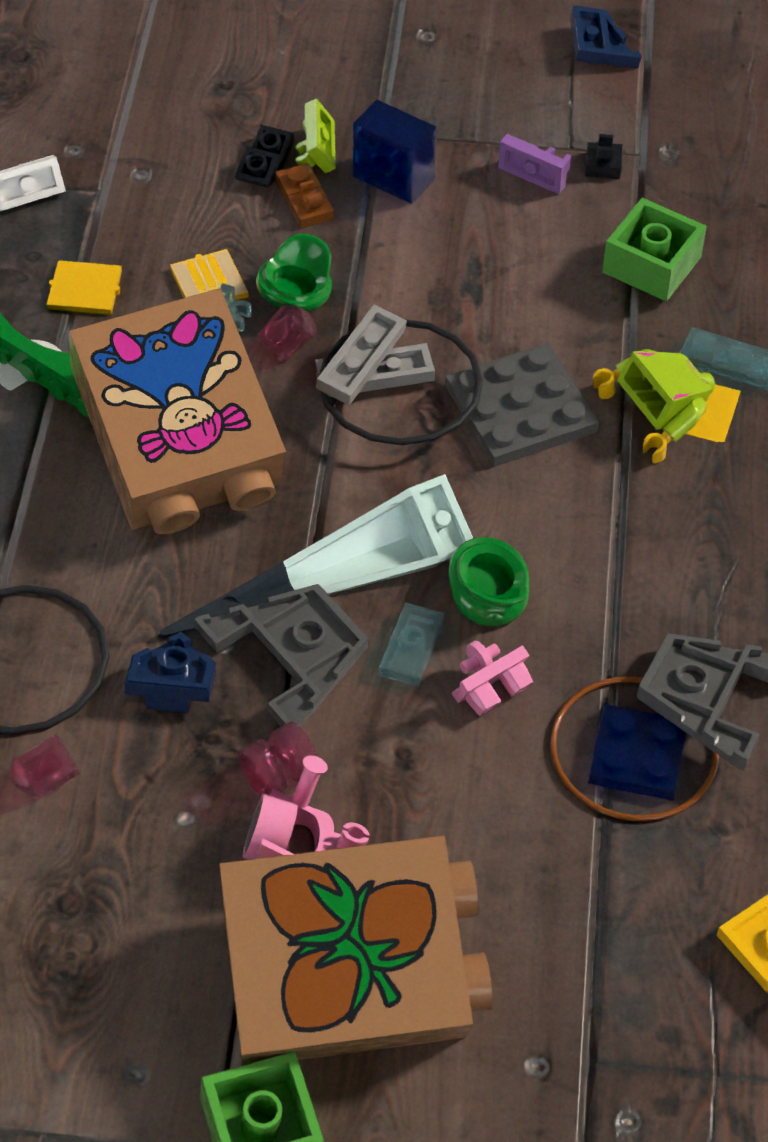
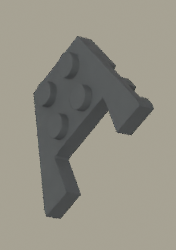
[194,584,368,738]
[636,633,768,771]

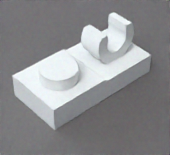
[0,155,66,211]

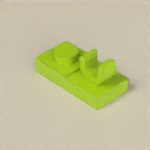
[296,98,336,174]

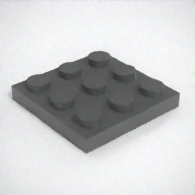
[445,343,599,467]

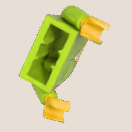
[593,349,715,464]

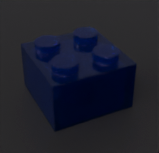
[353,99,437,204]

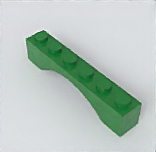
[0,313,89,418]

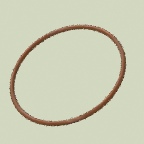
[550,676,719,821]

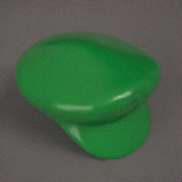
[256,233,333,312]
[448,537,530,626]

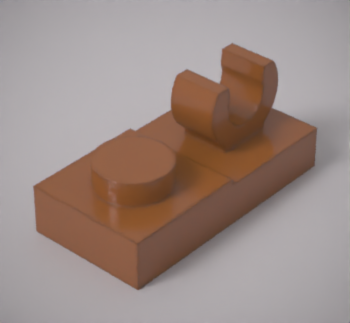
[275,163,334,229]

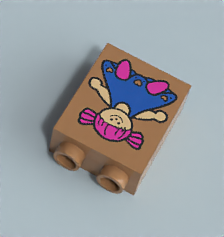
[69,288,286,534]

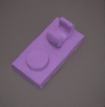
[498,134,571,194]

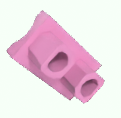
[451,640,533,716]

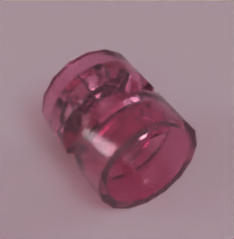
[238,721,317,797]

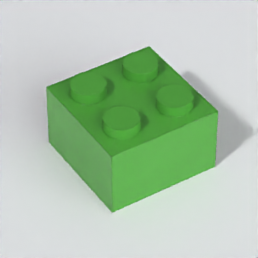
[602,198,707,302]
[200,1051,324,1142]

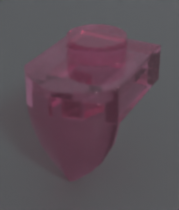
[257,304,318,363]
[10,734,81,799]

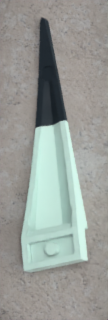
[158,474,473,637]

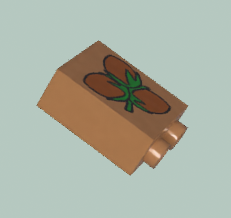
[219,835,493,1066]

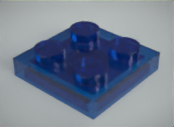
[588,704,686,801]

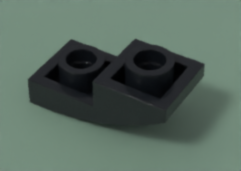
[235,125,295,188]

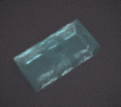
[379,602,444,687]

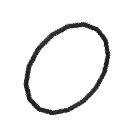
[319,319,483,446]
[0,585,110,735]

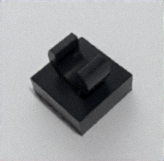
[585,134,622,179]

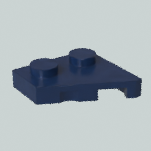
[570,6,642,68]

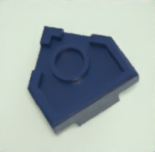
[125,632,216,713]

